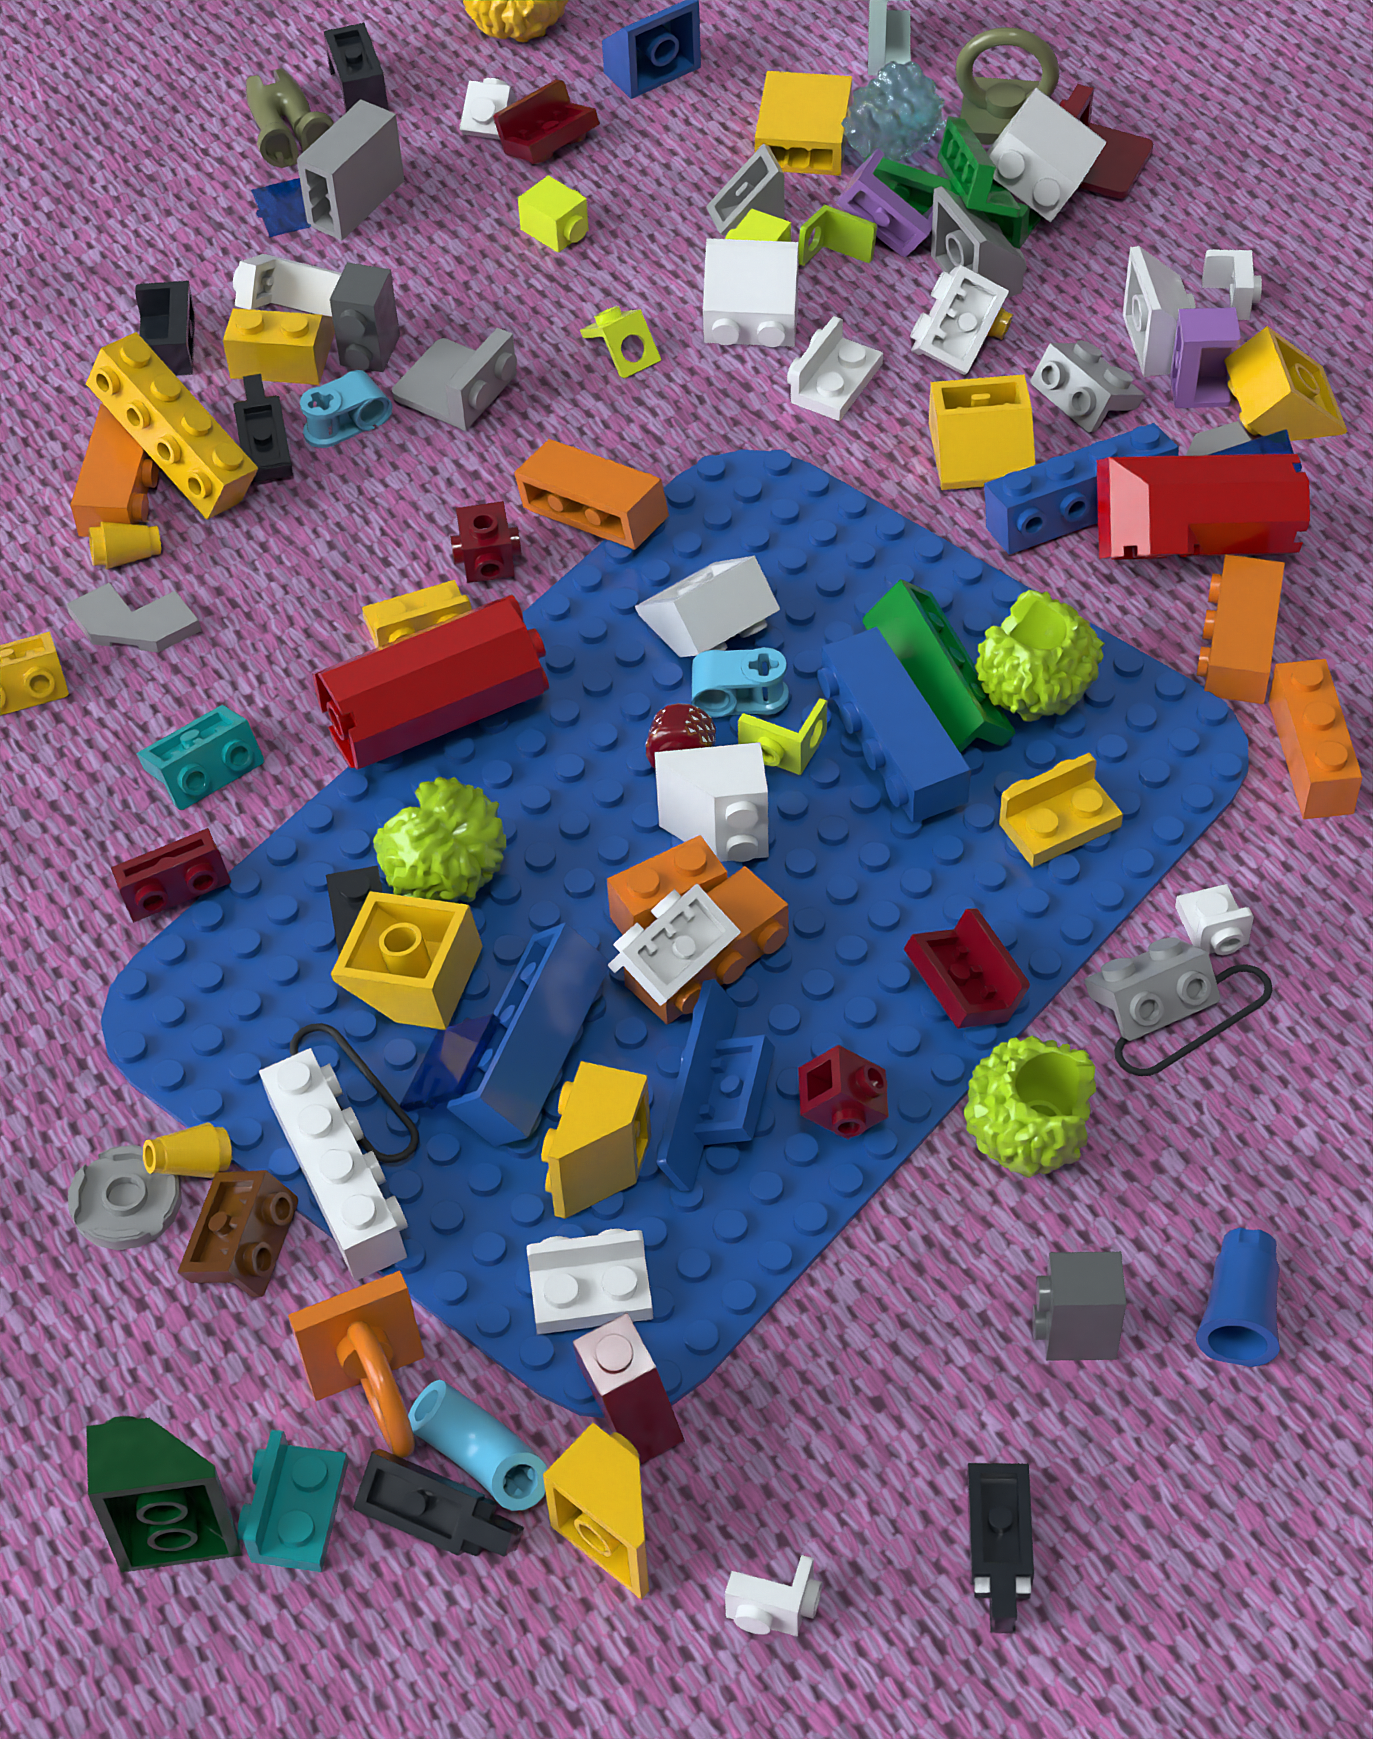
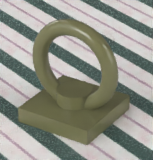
[955,27,1059,145]

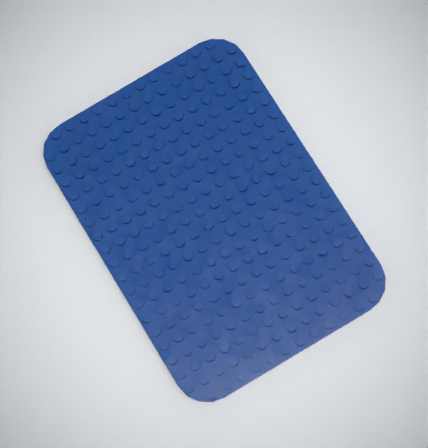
[100,449,1249,1418]

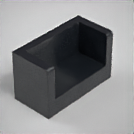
[323,23,389,113]
[135,280,195,376]

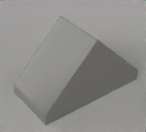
[706,143,785,236]

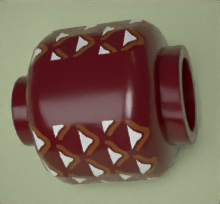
[646,703,716,769]

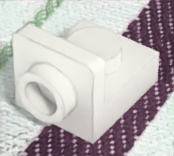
[1175,884,1254,955]

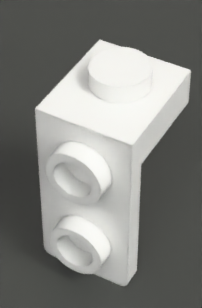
[233,254,342,316]

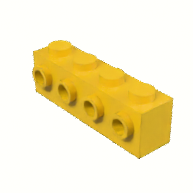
[86,332,258,520]

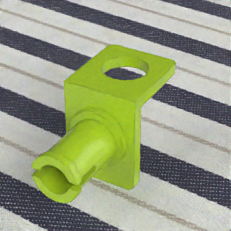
[798,205,877,266]

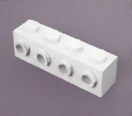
[259,1048,408,1281]

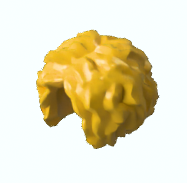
[463,0,569,42]

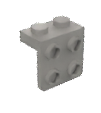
[392,327,517,431]

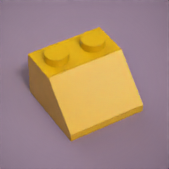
[223,308,335,385]
[1224,326,1348,443]
[331,891,483,1030]
[543,1423,649,1599]

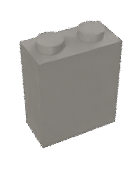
[297,99,405,241]

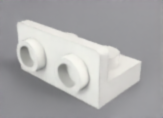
[910,265,1009,375]
[787,316,883,421]
[608,883,741,1006]
[526,1229,653,1334]

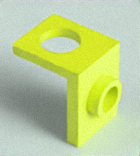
[580,306,661,378]
[738,698,827,775]

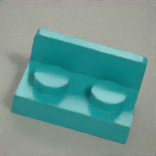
[136,705,264,810]
[237,1429,349,1572]

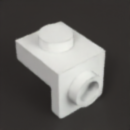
[459,78,518,139]
[1202,250,1262,320]
[725,1555,823,1636]

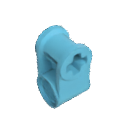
[300,370,393,448]
[692,647,789,718]

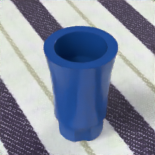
[1196,1228,1280,1367]

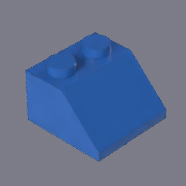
[602,0,701,99]

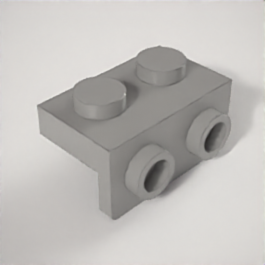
[1031,340,1145,432]
[1084,937,1220,1041]

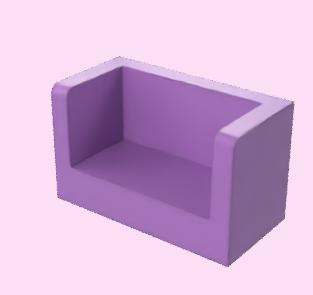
[836,148,933,257]
[1170,307,1241,408]

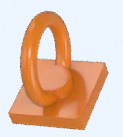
[288,1271,425,1458]

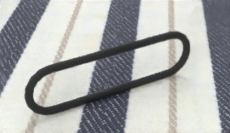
[1114,964,1273,1076]
[290,1023,419,1163]

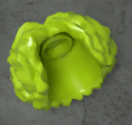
[974,590,1105,721]
[373,777,506,903]
[964,1035,1096,1178]

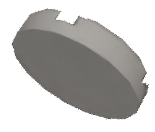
[68,1145,182,1250]

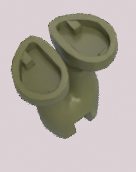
[246,68,334,168]

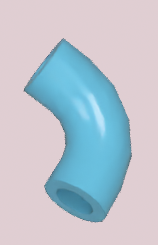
[408,1380,547,1511]

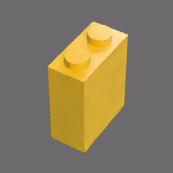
[755,71,852,176]

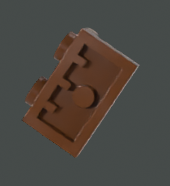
[177,1170,298,1297]

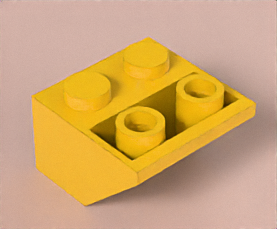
[929,374,1036,490]
[541,1061,651,1218]

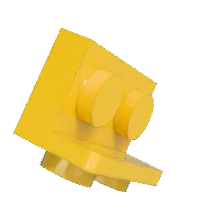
[362,580,472,648]
[0,631,69,716]
[999,753,1123,868]

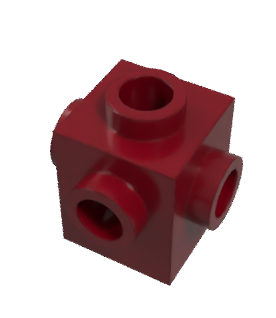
[450,501,522,583]
[798,1045,889,1139]

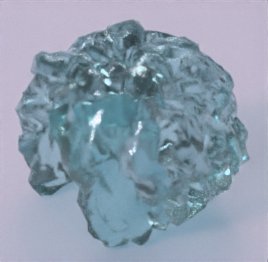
[841,61,946,162]

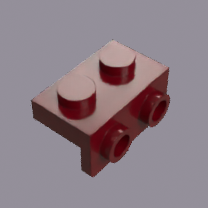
[493,79,600,164]
[111,828,231,923]
[904,908,1030,1029]

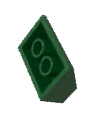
[86,1416,243,1573]

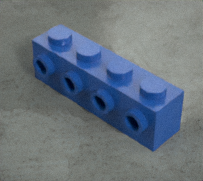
[984,423,1179,555]
[817,627,971,823]
[446,923,610,1147]

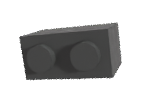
[329,262,400,373]
[1032,1251,1126,1361]

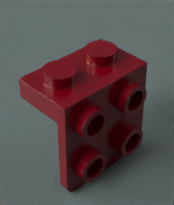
[1059,84,1153,199]

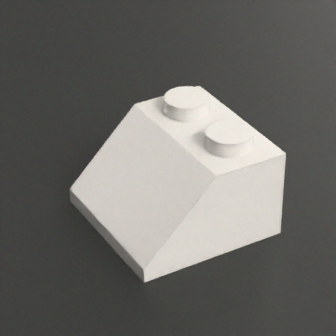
[987,87,1106,222]
[703,238,798,347]
[1123,246,1196,377]
[635,556,780,657]
[655,742,769,862]

